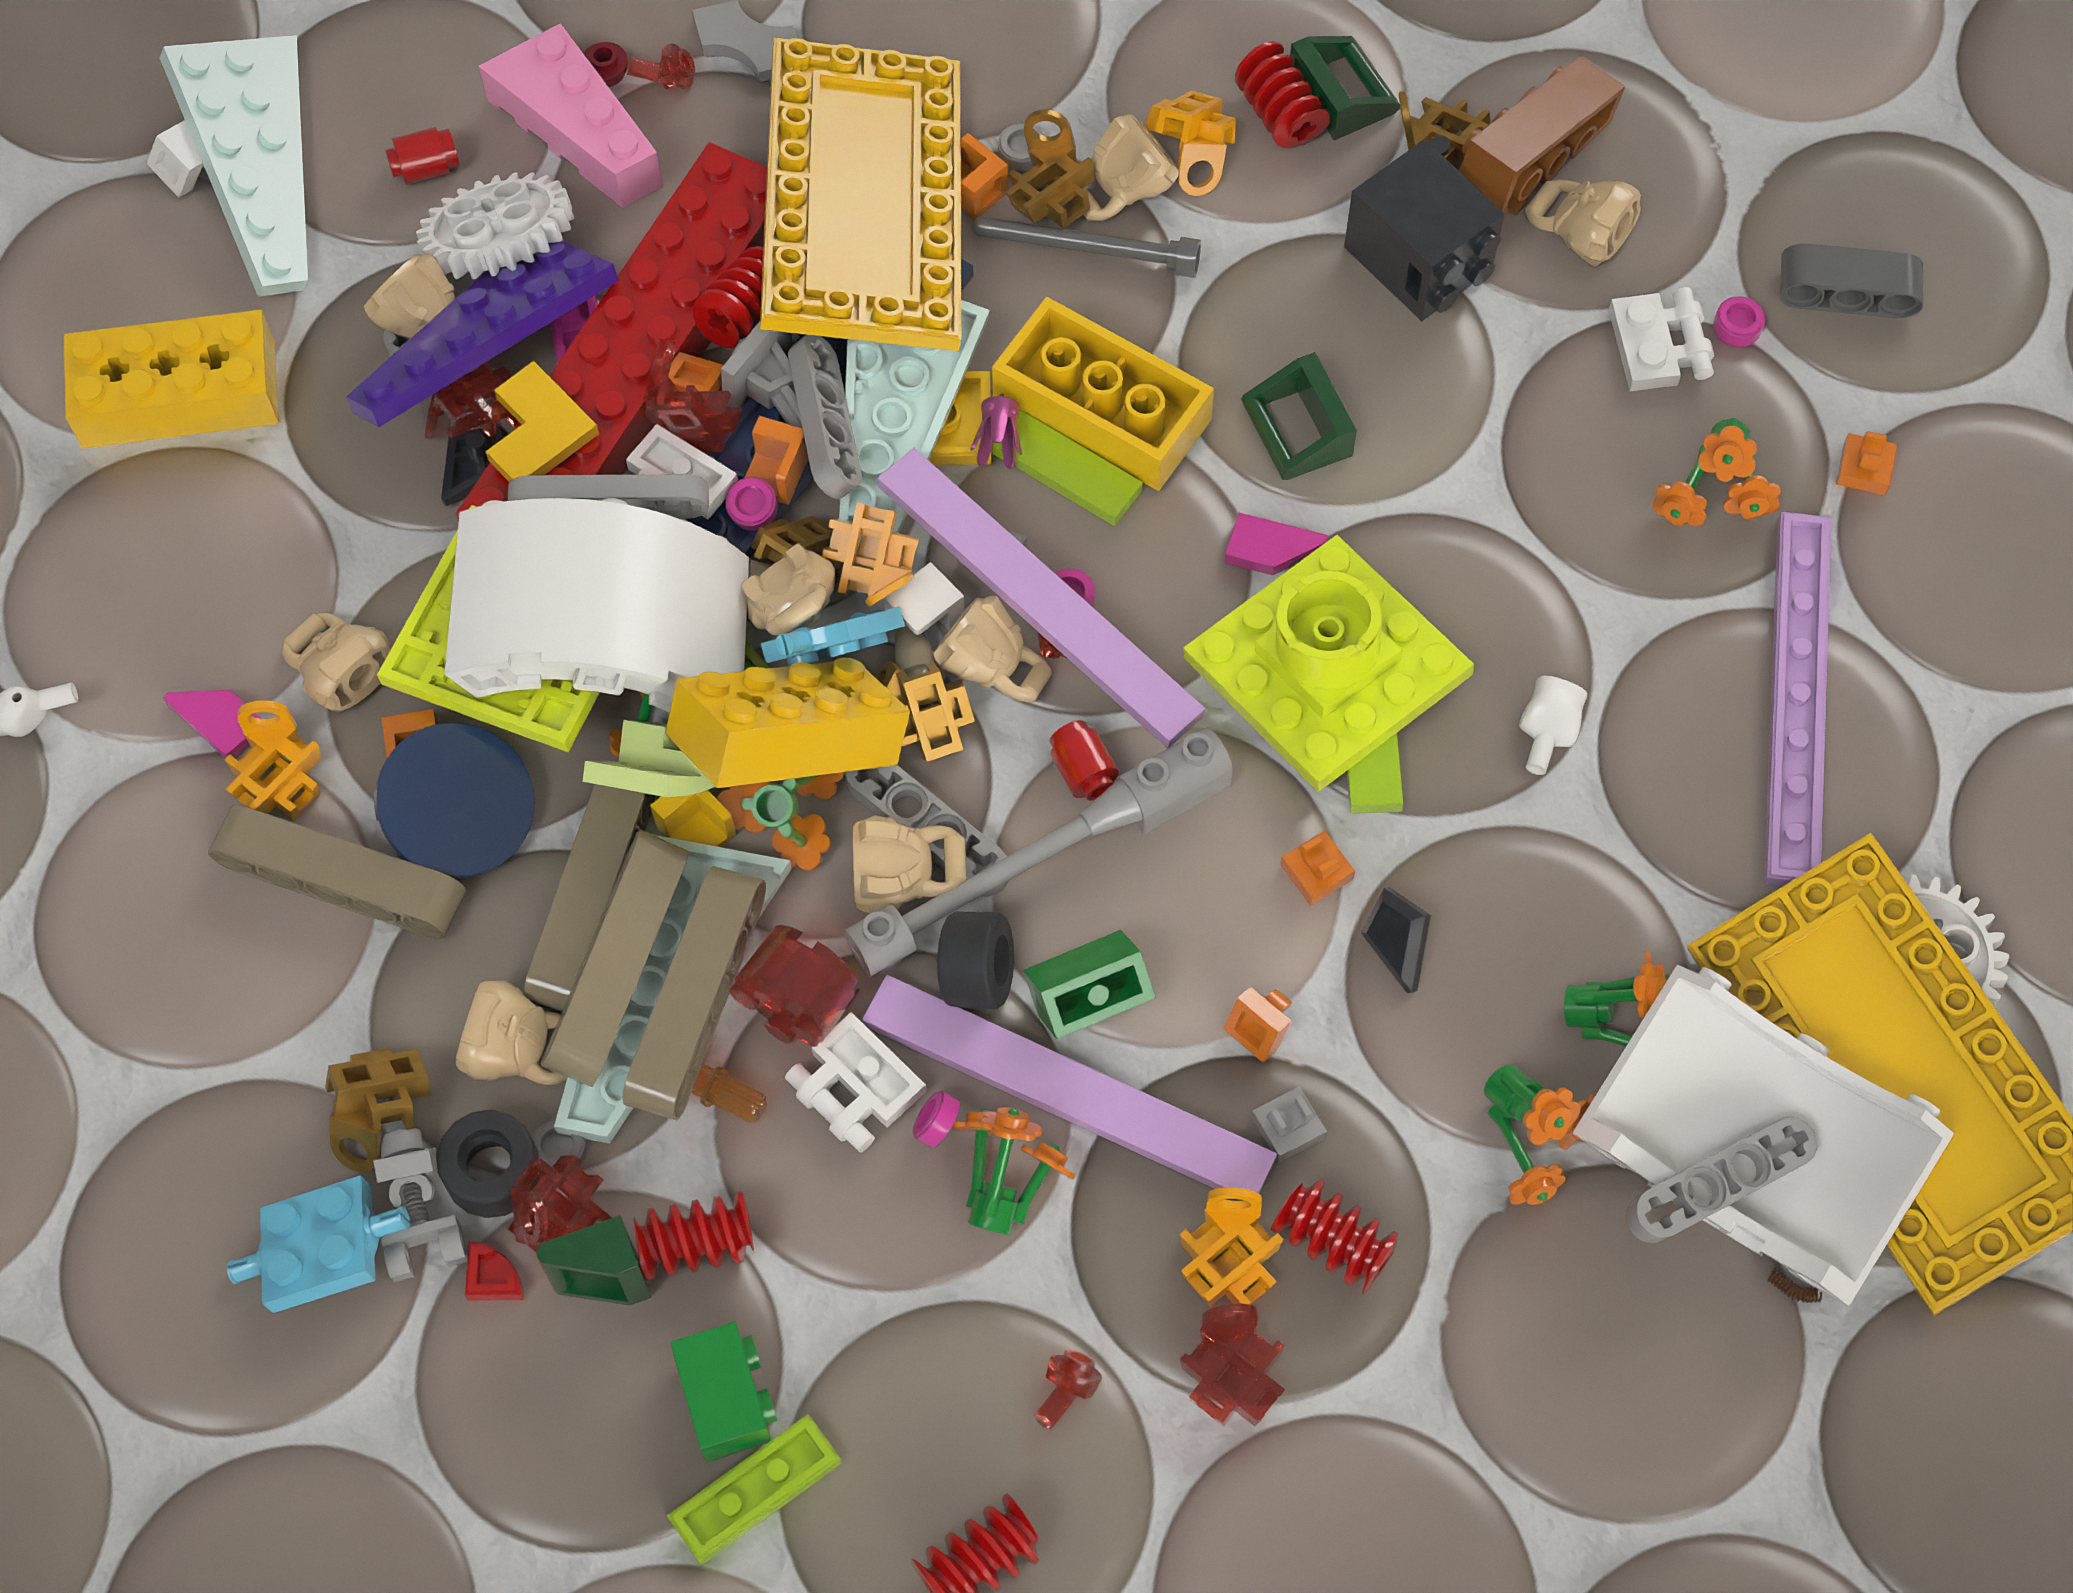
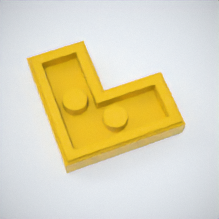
[486,361,599,482]

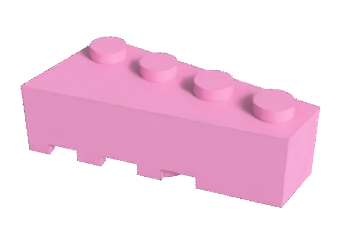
[478,23,663,208]

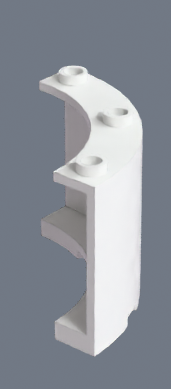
[444,498,749,712]
[1573,965,1954,1306]

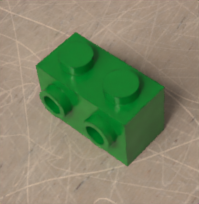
[1023,930,1156,1039]
[670,1321,778,1463]

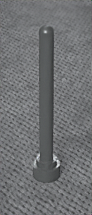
[972,217,1201,278]

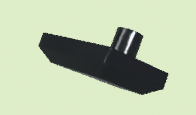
[441,423,501,506]
[1361,887,1431,993]

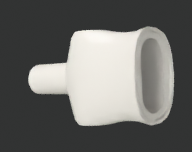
[1519,676,1587,775]
[0,682,78,737]

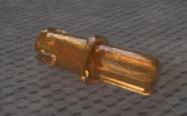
[691,1063,767,1122]

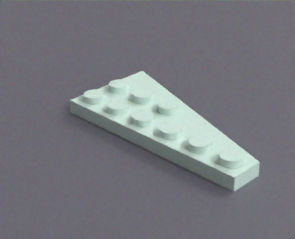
[160,35,308,297]
[839,300,990,554]

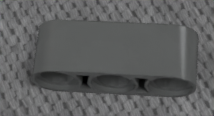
[1780,244,1923,318]

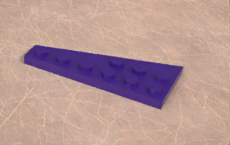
[346,241,619,427]

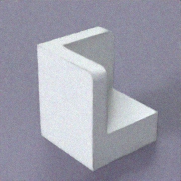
[146,120,204,198]
[884,562,965,635]

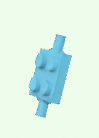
[761,606,905,666]
[227,1175,410,1313]

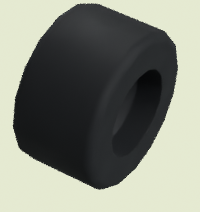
[937,911,1014,1009]
[436,1109,542,1218]

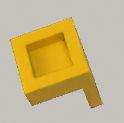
[650,790,736,848]

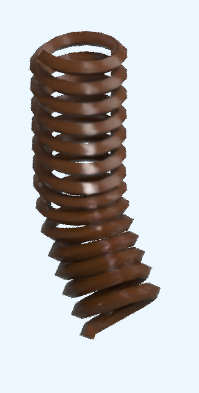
[1768,1268,1822,1303]

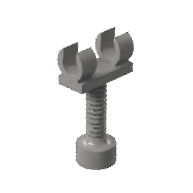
[380,1128,467,1283]

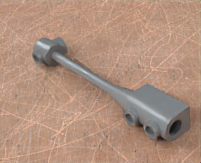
[844,727,1233,977]

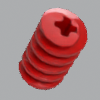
[1235,41,1330,148]
[693,246,763,348]
[1271,1179,1398,1295]
[633,1191,754,1280]
[910,1493,1039,1593]

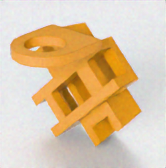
[1145,90,1236,196]
[822,502,919,607]
[224,700,322,821]
[1180,1187,1283,1312]

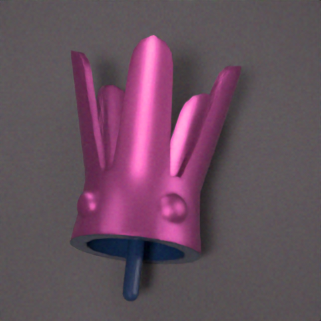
[970,394,1022,469]

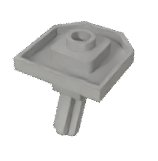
[721,321,803,429]

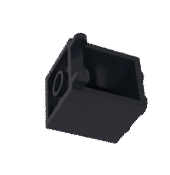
[1344,135,1504,322]

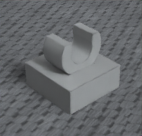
[1251,1086,1327,1163]
[373,1147,437,1207]

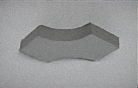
[692,0,796,82]

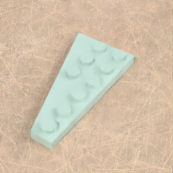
[554,832,792,1144]

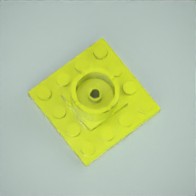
[377,505,600,753]
[1183,535,1474,792]

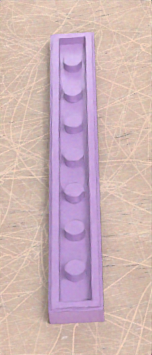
[878,448,1205,749]
[1764,512,1832,887]
[862,975,1277,1201]

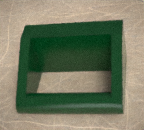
[1290,36,1400,141]
[1241,352,1357,480]
[536,1215,651,1305]

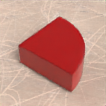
[465,1241,524,1301]

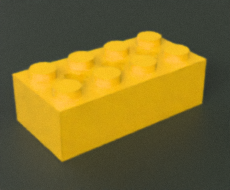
[992,296,1214,491]
[64,309,279,449]
[665,658,910,788]

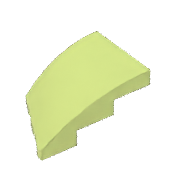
[582,720,715,797]

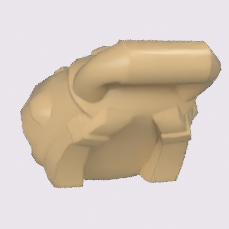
[1083,114,1179,221]
[1525,179,1641,267]
[364,254,455,340]
[741,543,835,635]
[933,596,1052,702]
[282,613,390,714]
[853,815,966,913]
[456,981,568,1085]

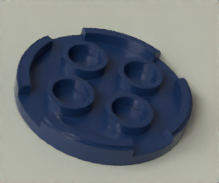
[374,723,535,880]

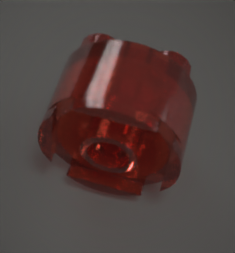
[729,925,860,1047]

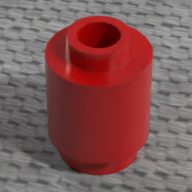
[385,127,460,185]
[1049,720,1119,801]

